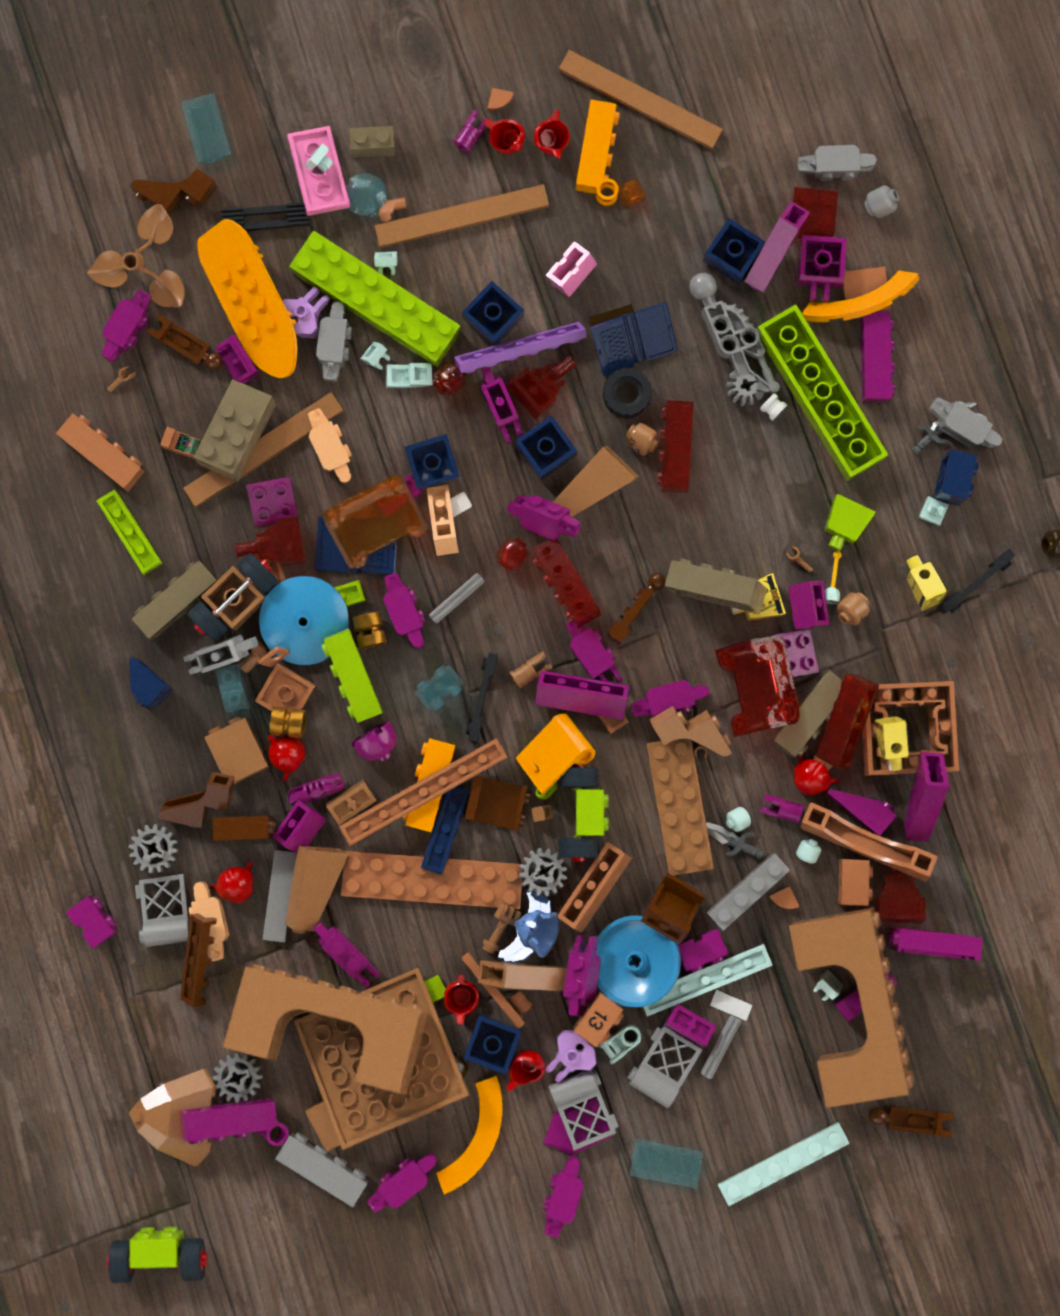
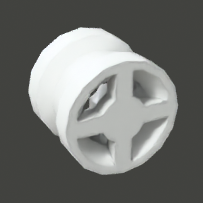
[760,393,787,421]

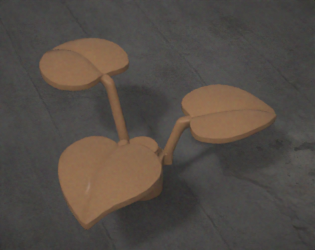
[87,204,185,308]

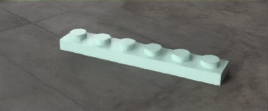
[643,944,772,1016]
[718,1122,850,1206]

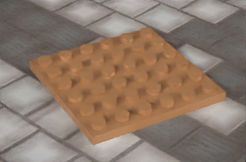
[294,968,470,1150]

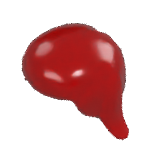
[533,110,570,159]
[484,119,525,155]
[268,735,306,781]
[794,755,839,796]
[210,861,253,904]
[444,975,479,1025]
[507,1050,546,1091]

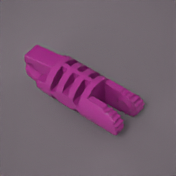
[288,773,345,807]

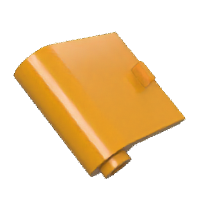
[516,714,596,795]

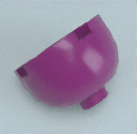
[351,721,397,762]

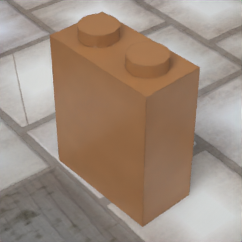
[204,716,270,784]

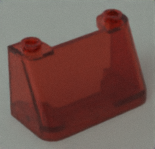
[715,636,800,737]

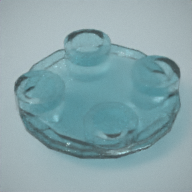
[345,173,387,216]

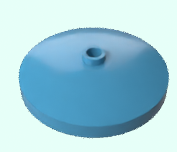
[259,576,349,665]
[596,916,681,1007]

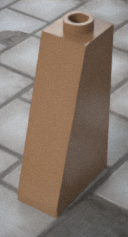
[553,446,639,517]
[285,845,348,934]
[478,960,567,991]

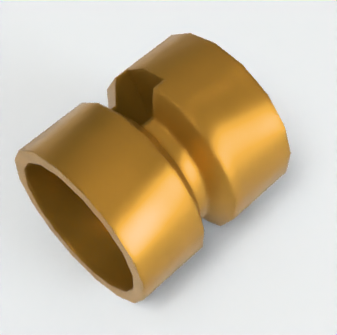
[352,612,387,649]
[270,706,306,739]

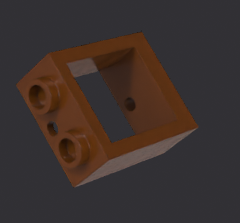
[213,816,277,841]

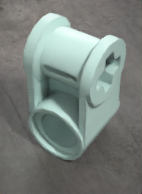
[598,1024,641,1064]

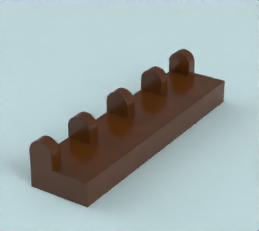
[180,913,217,1007]

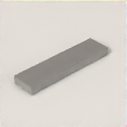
[262,850,297,943]

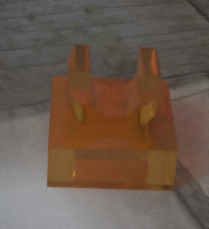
[618,178,646,209]

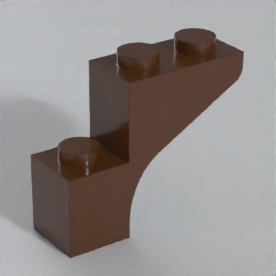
[130,168,217,216]
[158,772,235,828]

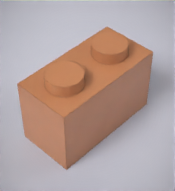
[838,859,873,906]

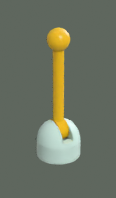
[825,551,842,604]

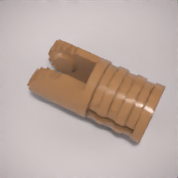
[509,651,553,689]

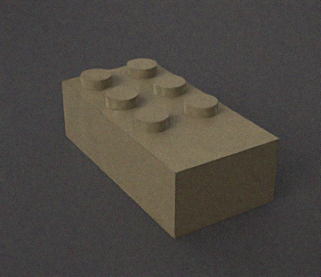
[194,379,276,482]
[665,559,767,614]

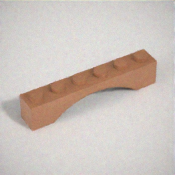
[800,802,938,882]

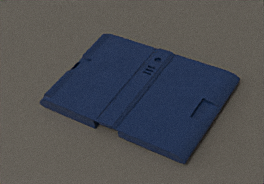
[591,302,678,376]
[315,516,398,575]

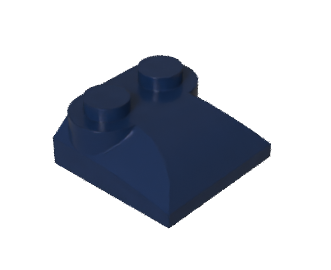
[404,434,460,490]

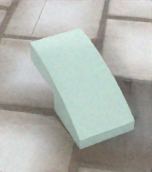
[385,363,432,388]

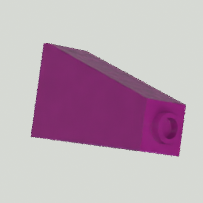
[744,201,810,292]
[904,752,949,842]

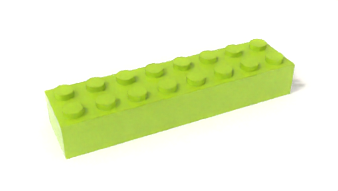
[289,230,461,367]
[757,304,888,482]

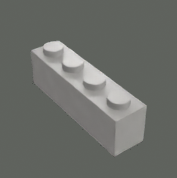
[706,853,790,931]
[276,1132,369,1207]

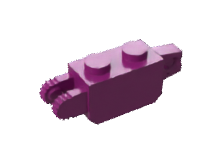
[101,289,152,363]
[480,367,523,444]
[506,495,580,540]
[383,573,426,649]
[631,680,710,717]
[314,921,381,988]
[563,934,601,1017]
[367,1152,437,1213]
[542,1155,584,1238]

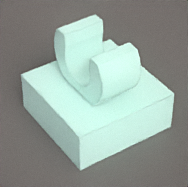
[305,143,333,172]
[374,251,398,275]
[360,342,390,370]
[918,496,948,526]
[813,970,844,1001]

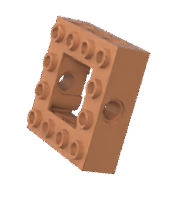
[860,681,959,776]

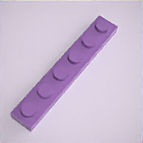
[454,322,587,373]

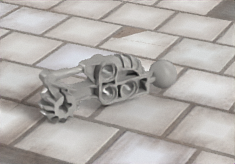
[689,273,780,406]

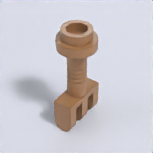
[482,903,521,954]

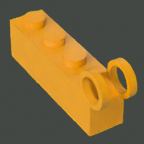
[576,100,620,206]

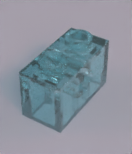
[215,664,251,714]

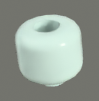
[726,807,751,832]
[796,839,821,864]

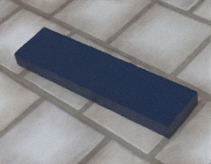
[421,786,471,875]

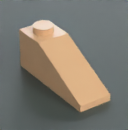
[426,485,459,556]

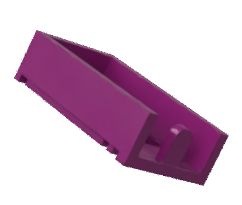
[888,927,983,961]

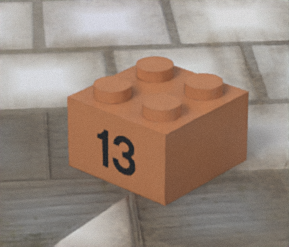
[573,990,624,1048]

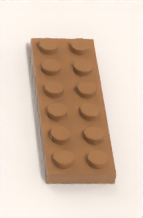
[647,738,714,876]

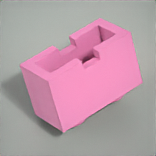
[546,241,597,297]

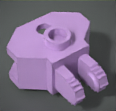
[283,287,330,339]
[545,1030,596,1083]

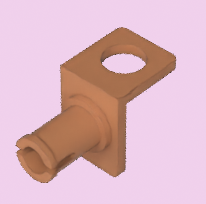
[238,641,290,673]

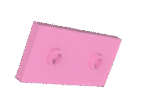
[287,126,350,216]

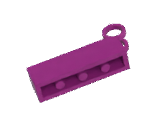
[180,1098,289,1146]

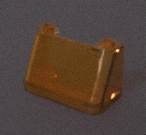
[322,474,429,569]

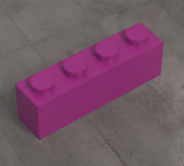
[860,311,895,403]
[535,670,629,720]

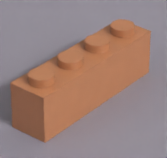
[56,413,145,492]
[557,841,632,933]

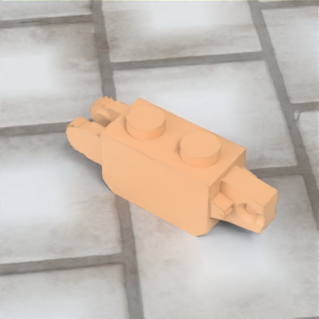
[308,408,352,484]
[189,881,230,961]

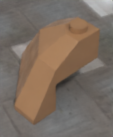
[129,1069,216,1166]

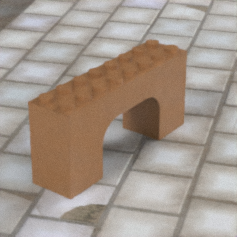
[789,907,914,1108]
[223,964,428,1095]

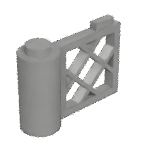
[135,874,190,947]
[627,1026,702,1109]
[549,1070,619,1150]

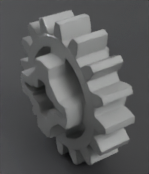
[129,824,179,873]
[518,848,567,898]
[212,1052,263,1103]

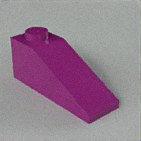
[825,789,897,836]

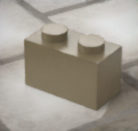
[349,126,396,158]

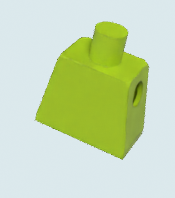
[825,494,875,551]

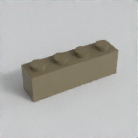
[132,561,218,641]
[772,670,851,758]

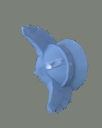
[499,890,560,963]

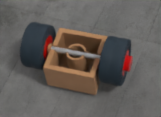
[188,553,278,642]

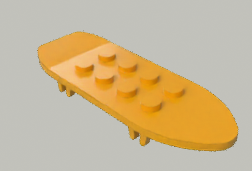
[197,219,298,378]

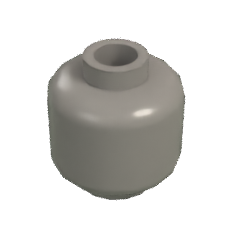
[865,185,899,218]

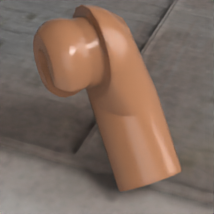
[378,197,407,223]

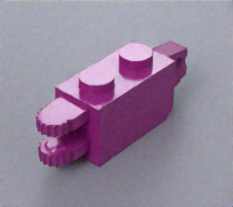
[565,617,623,683]

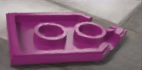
[543,1097,614,1155]

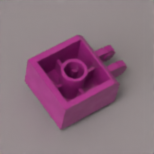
[797,235,847,302]

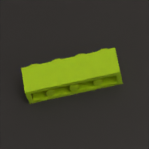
[322,628,382,723]

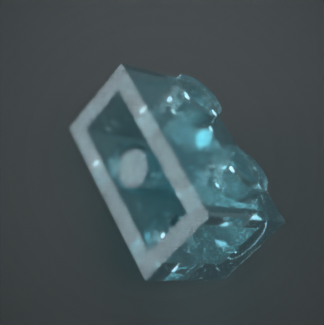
[414,665,464,712]

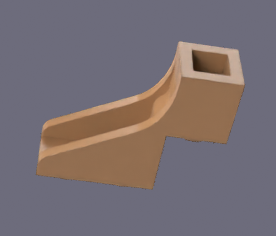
[650,706,732,757]

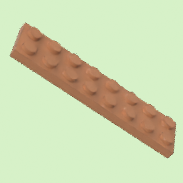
[341,851,523,909]

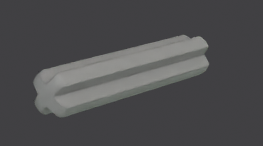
[429,573,484,623]
[701,1015,741,1079]

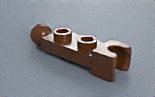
[147,314,223,370]
[607,573,666,645]
[869,1105,954,1137]

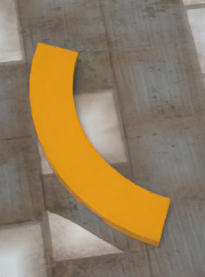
[802,270,919,322]
[436,1075,503,1194]

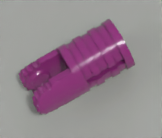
[453,109,487,153]
[759,794,804,824]

